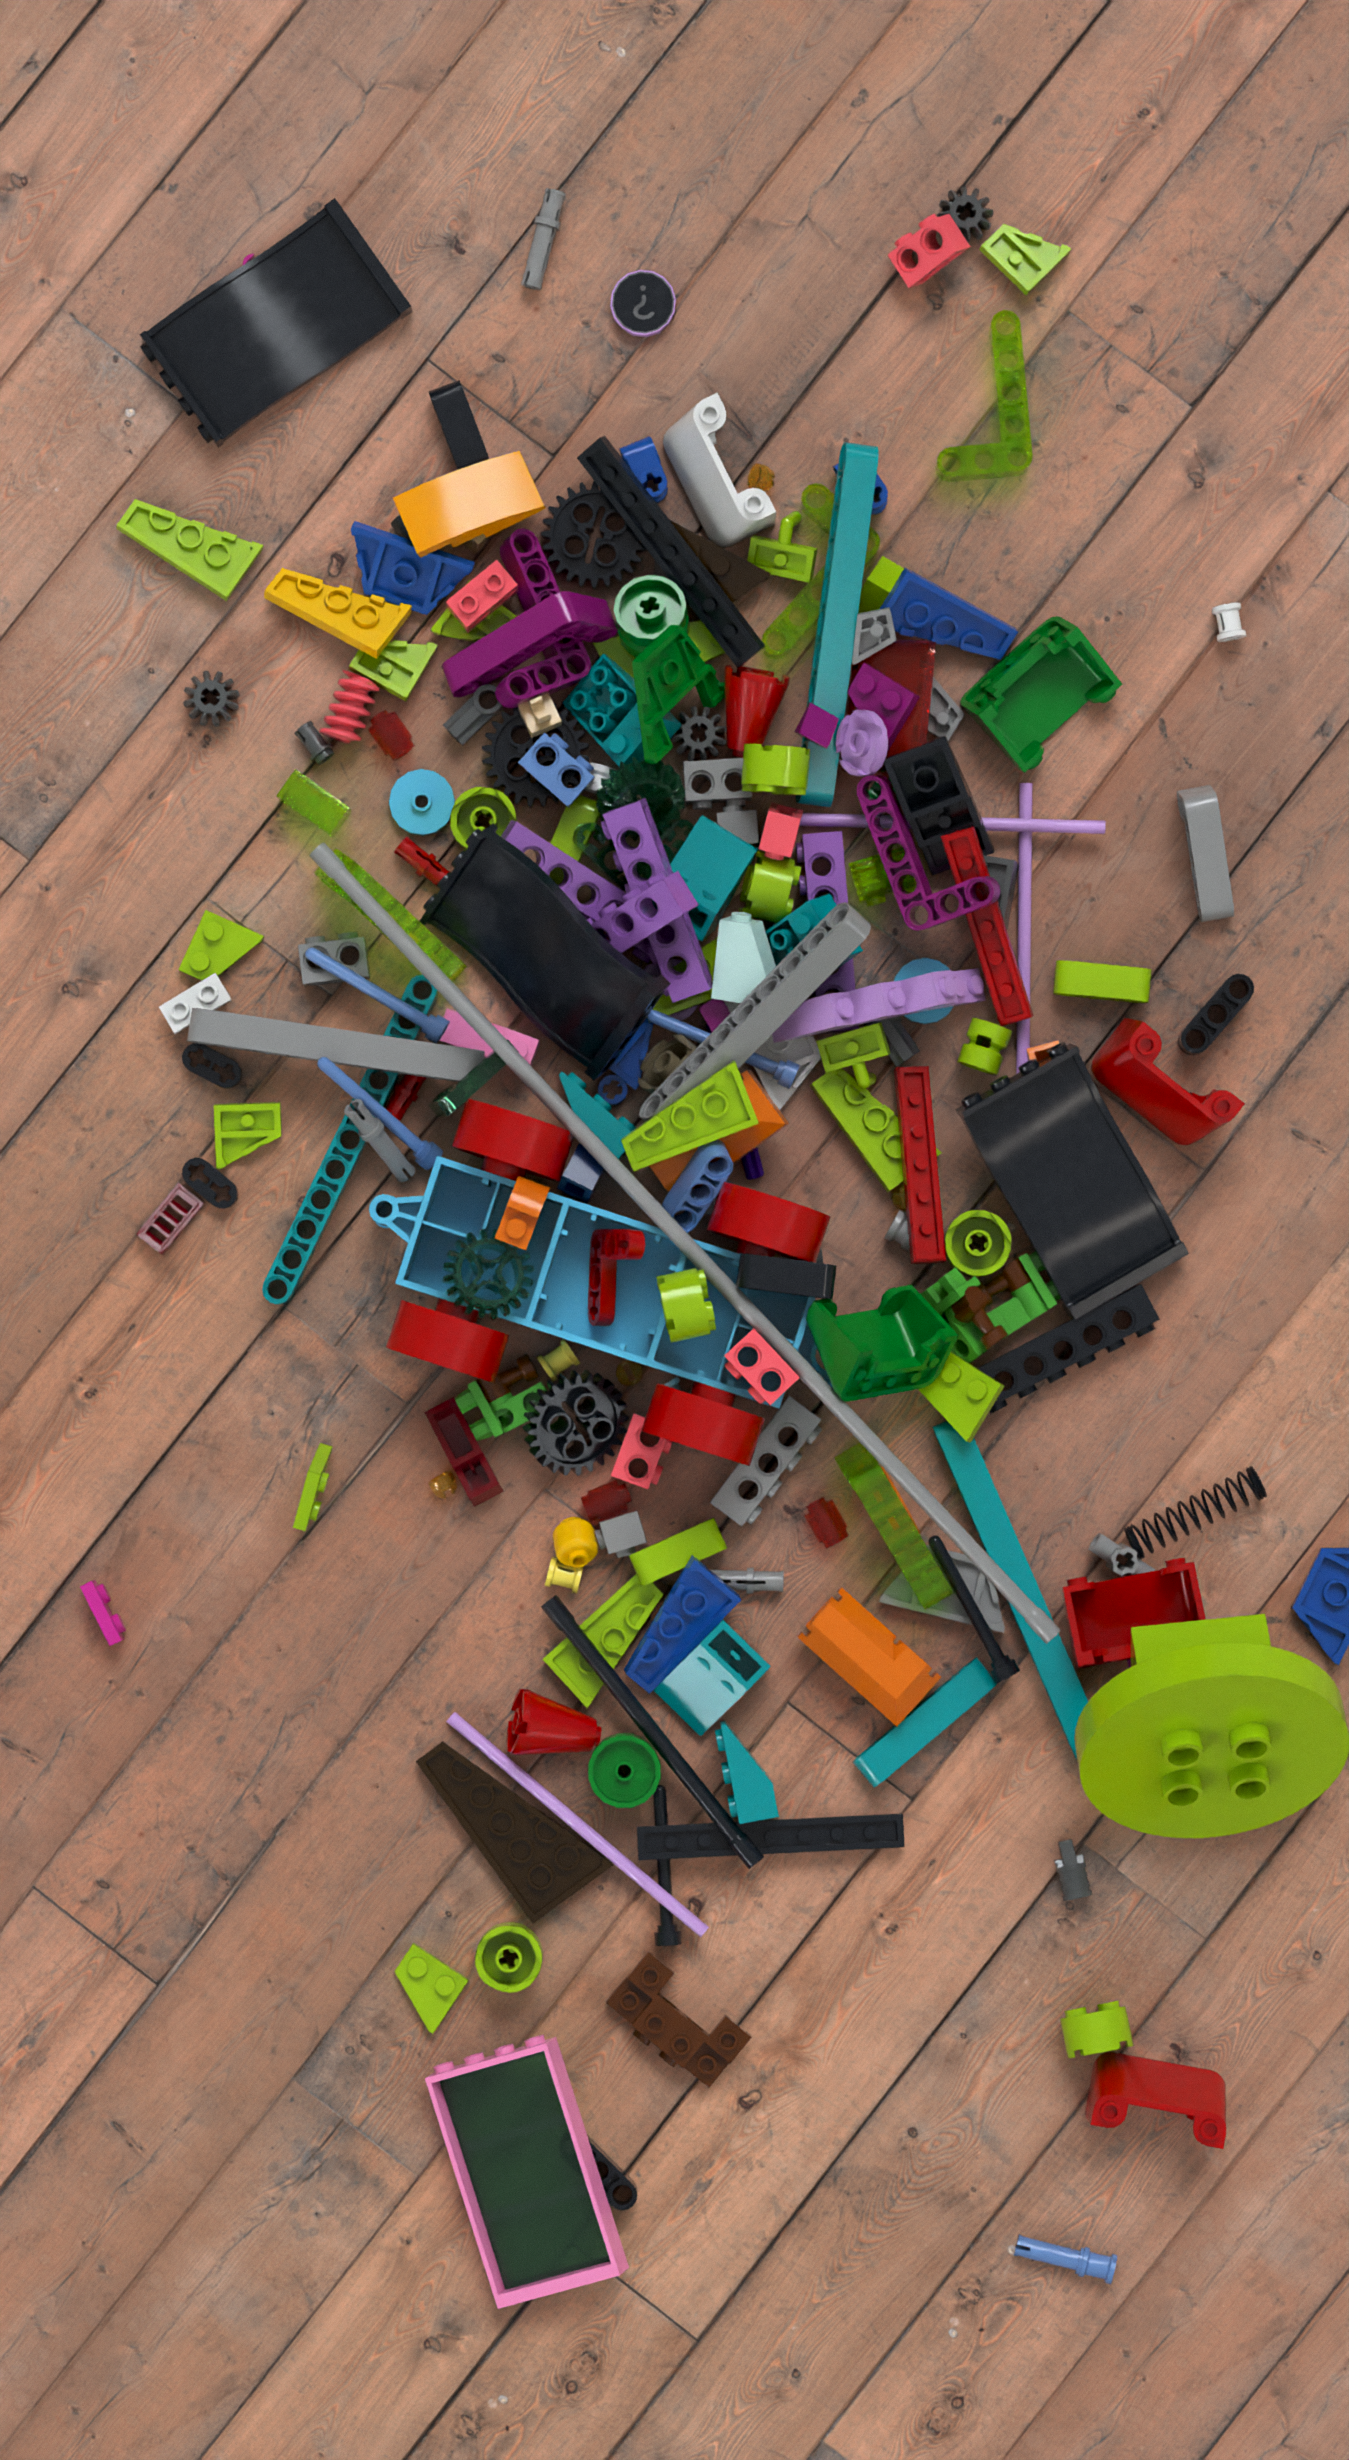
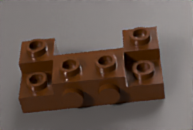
[606,1951,752,2088]

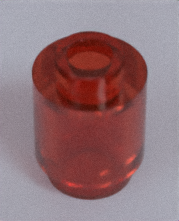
[368,710,415,761]
[581,1480,632,1522]
[803,1497,849,1549]

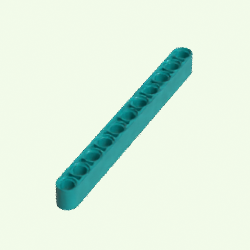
[795,442,879,807]
[262,975,438,1305]
[932,1420,1088,1760]

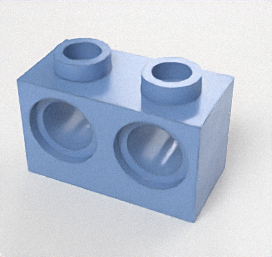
[518,732,595,808]

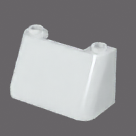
[663,393,776,548]

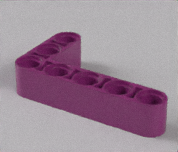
[495,528,591,708]
[442,591,618,698]
[856,775,1001,931]

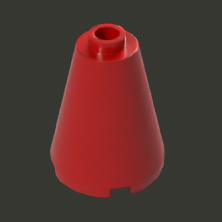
[724,665,790,757]
[506,1689,602,1755]

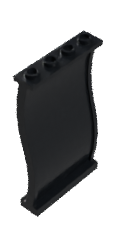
[140,198,412,448]
[419,823,671,1081]
[955,1042,1189,1320]

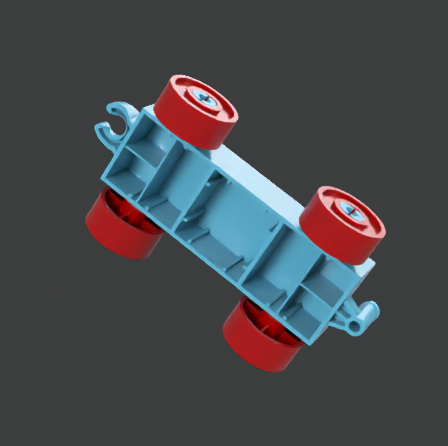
[369,1099,832,1466]

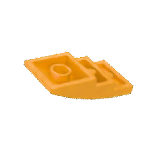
[393,451,546,558]

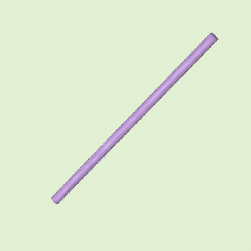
[1016,783,1033,1074]
[800,813,1106,834]
[446,1712,709,1937]

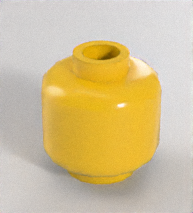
[552,1517,598,1568]

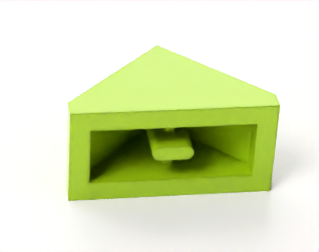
[858,556,904,614]

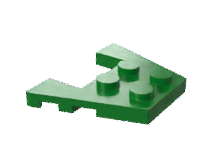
[632,625,725,764]

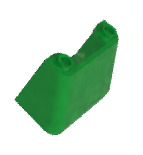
[960,616,1123,773]
[806,1285,959,1402]

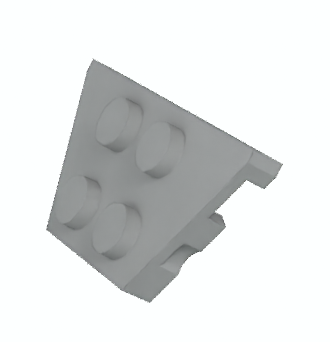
[879,1544,1005,1633]

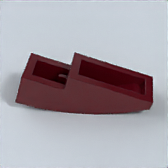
[424,1397,504,1507]

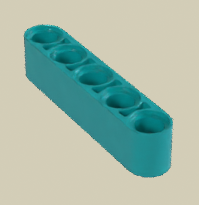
[852,1657,998,1788]

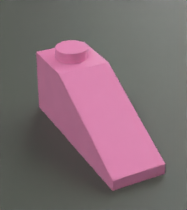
[439,1009,540,1066]

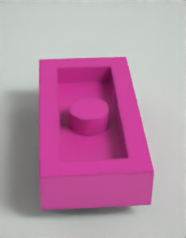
[80,1580,126,1646]

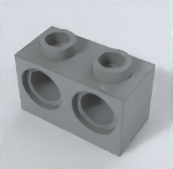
[683,758,752,810]
[298,932,370,987]

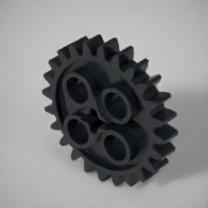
[541,481,647,590]
[482,703,589,808]
[523,1370,629,1476]

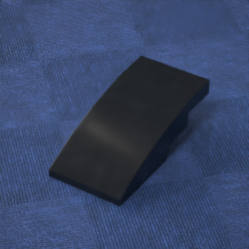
[884,736,994,876]

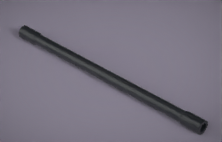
[541,1595,764,1869]

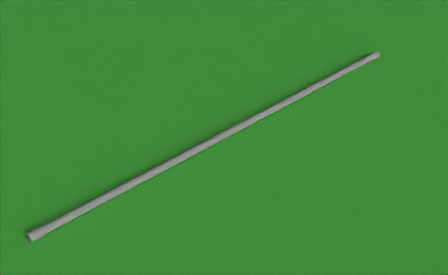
[309,842,1061,1644]

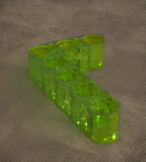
[935,310,1033,482]
[762,483,880,659]
[313,848,467,982]
[834,1442,954,1610]

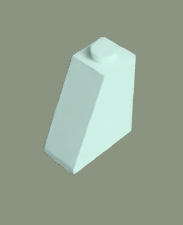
[711,912,776,1003]

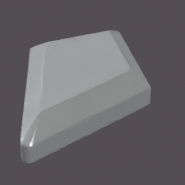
[852,607,897,665]
[919,677,965,741]

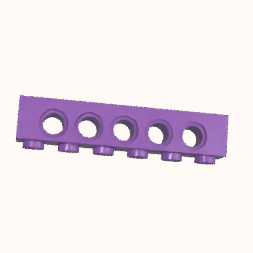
[601,798,713,1003]
[501,820,675,964]
[796,831,859,1035]
[587,871,699,954]

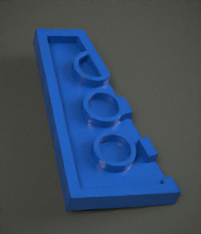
[880,567,1018,660]
[624,1555,741,1694]

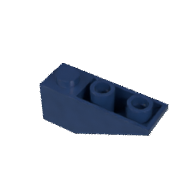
[557,1143,604,1203]

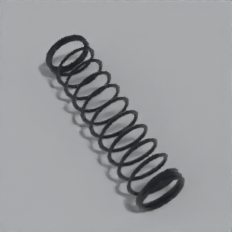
[1124,1466,1267,1560]

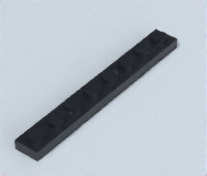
[577,436,765,668]
[636,1813,905,1860]

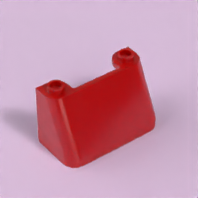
[1091,1018,1245,1145]
[1062,1557,1206,1669]
[1085,2052,1226,2149]

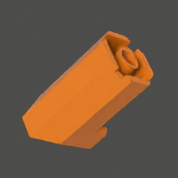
[649,1070,789,1192]
[797,1587,941,1727]

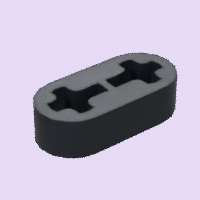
[182,1043,242,1089]
[182,1158,238,1209]

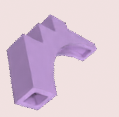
[772,968,986,1043]

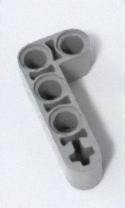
[1177,785,1234,922]

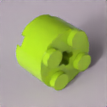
[741,744,810,795]
[450,787,517,851]
[739,850,801,923]
[944,1210,1011,1277]
[656,1268,716,1343]
[475,1922,543,1993]
[1060,2001,1134,2059]

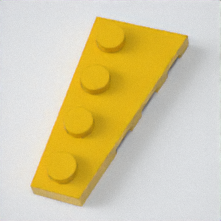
[264,568,412,659]

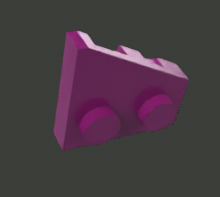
[847,663,920,752]

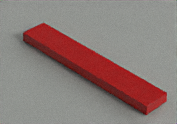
[941,826,1033,1026]
[894,1066,946,1264]

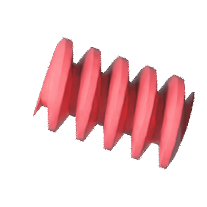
[319,670,380,744]

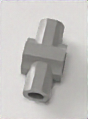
[1088,1533,1155,1576]

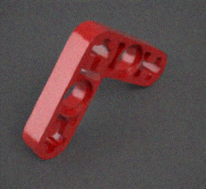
[588,1229,645,1326]

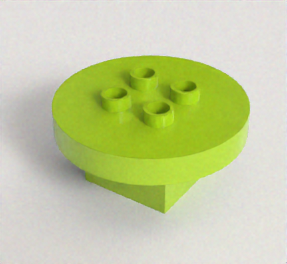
[1074,1614,1349,1838]

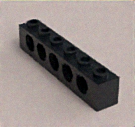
[978,1284,1160,1414]

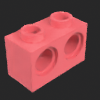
[888,214,971,288]
[446,560,519,633]
[759,802,803,860]
[724,1328,800,1405]
[611,1413,673,1489]

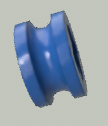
[598,1075,627,1105]

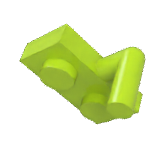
[747,511,817,583]
[816,1022,891,1089]

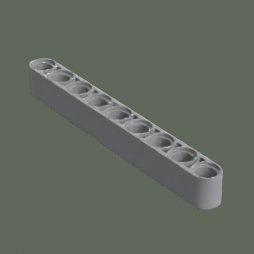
[639,902,871,1122]
[187,1008,485,1085]

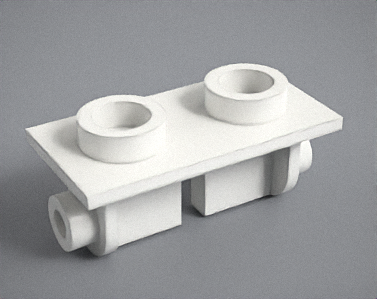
[159,973,232,1034]

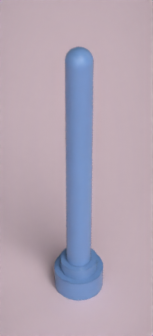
[305,948,450,1043]
[647,1010,800,1089]
[317,1057,443,1170]

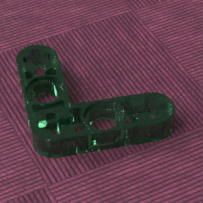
[573,818,694,893]
[428,1039,519,1117]

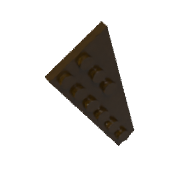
[416,1741,614,1924]

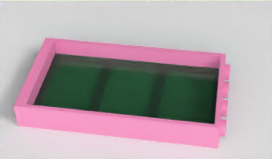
[425,2035,629,2309]

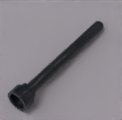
[928,1535,1020,1683]
[653,1785,682,1946]

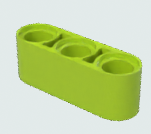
[549,795,604,885]
[1053,960,1152,1003]
[629,1518,727,1586]

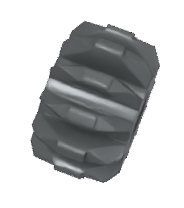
[937,186,993,243]
[183,671,240,727]
[671,706,726,761]

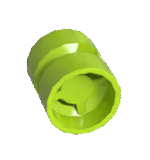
[957,1018,1013,1076]

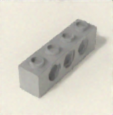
[710,1396,822,1526]

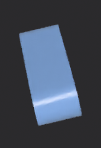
[662,1139,733,1233]

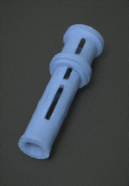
[1014,2235,1117,2284]

